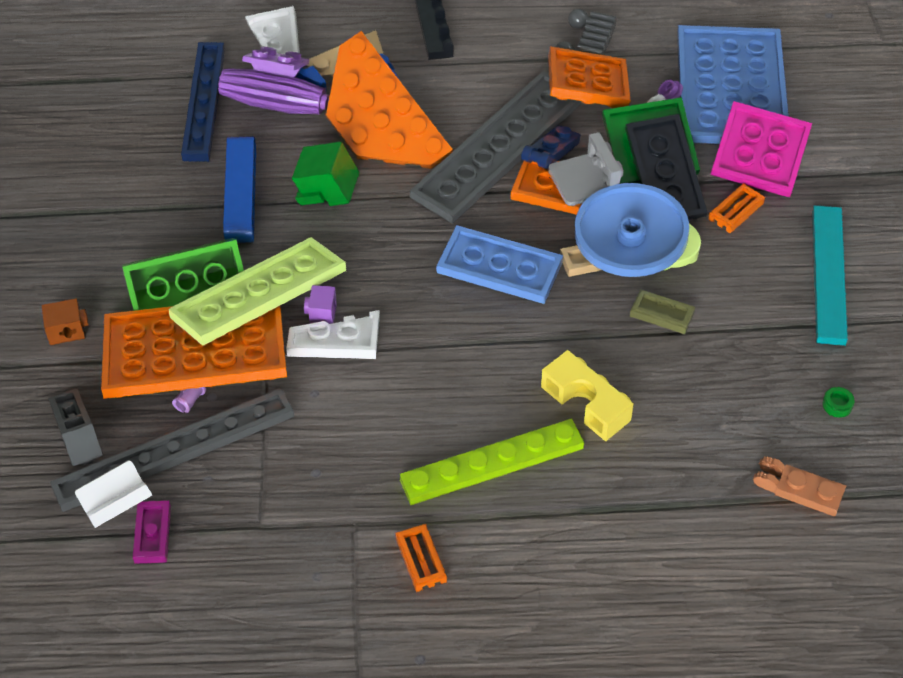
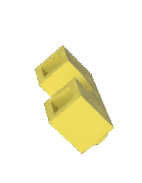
[541,350,634,441]

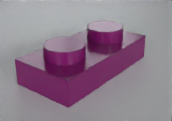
[133,501,171,564]

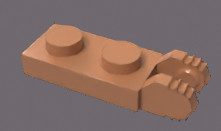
[753,456,846,517]

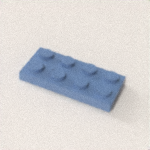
[437,225,563,304]

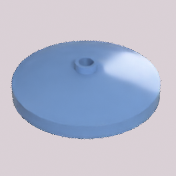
[575,183,689,277]

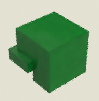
[292,141,359,206]

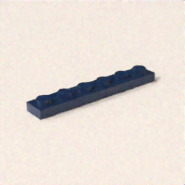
[181,42,225,162]

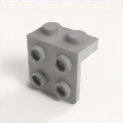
[548,132,623,206]

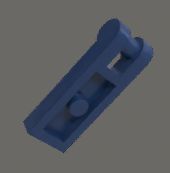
[521,126,581,169]

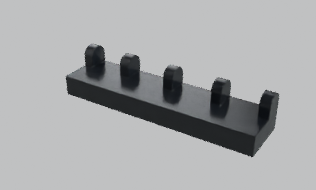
[415,0,453,60]

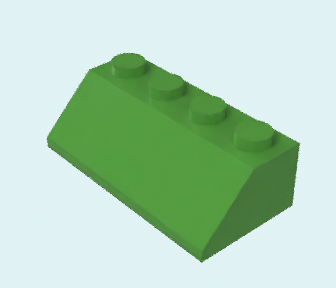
[122,238,244,311]

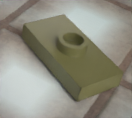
[630,289,695,334]

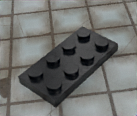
[625,114,708,220]

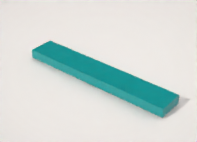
[812,205,848,346]

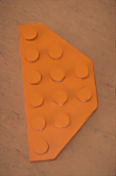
[326,31,453,169]

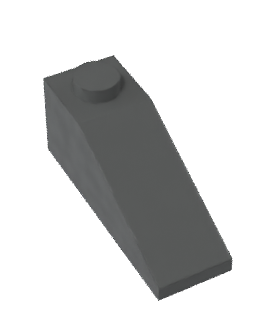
[48,388,103,466]

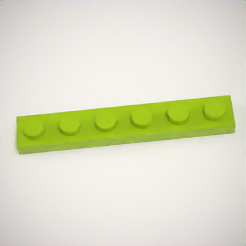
[400,418,584,505]

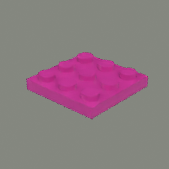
[710,101,812,198]

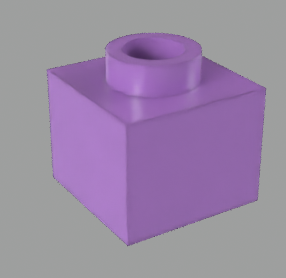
[304,285,337,324]

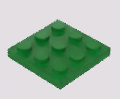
[602,97,700,184]

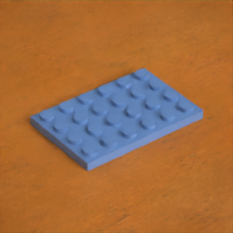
[677,25,789,144]

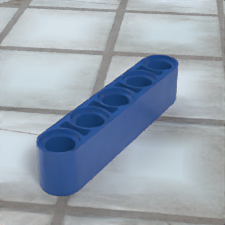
[223,136,256,243]

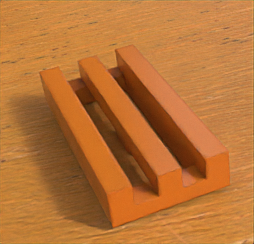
[708,183,765,233]
[395,524,447,592]

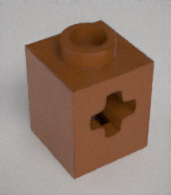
[42,298,89,345]

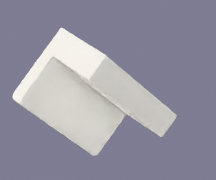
[75,460,152,528]

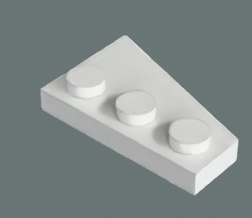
[245,6,300,54]
[286,310,380,359]

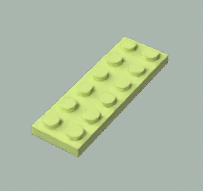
[168,237,346,345]

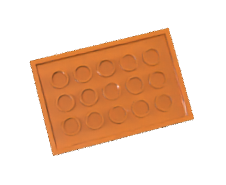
[101,306,287,399]

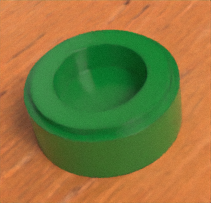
[822,387,855,418]

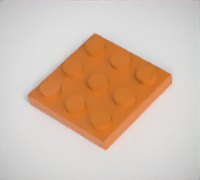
[548,46,631,108]

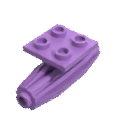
[218,47,330,114]

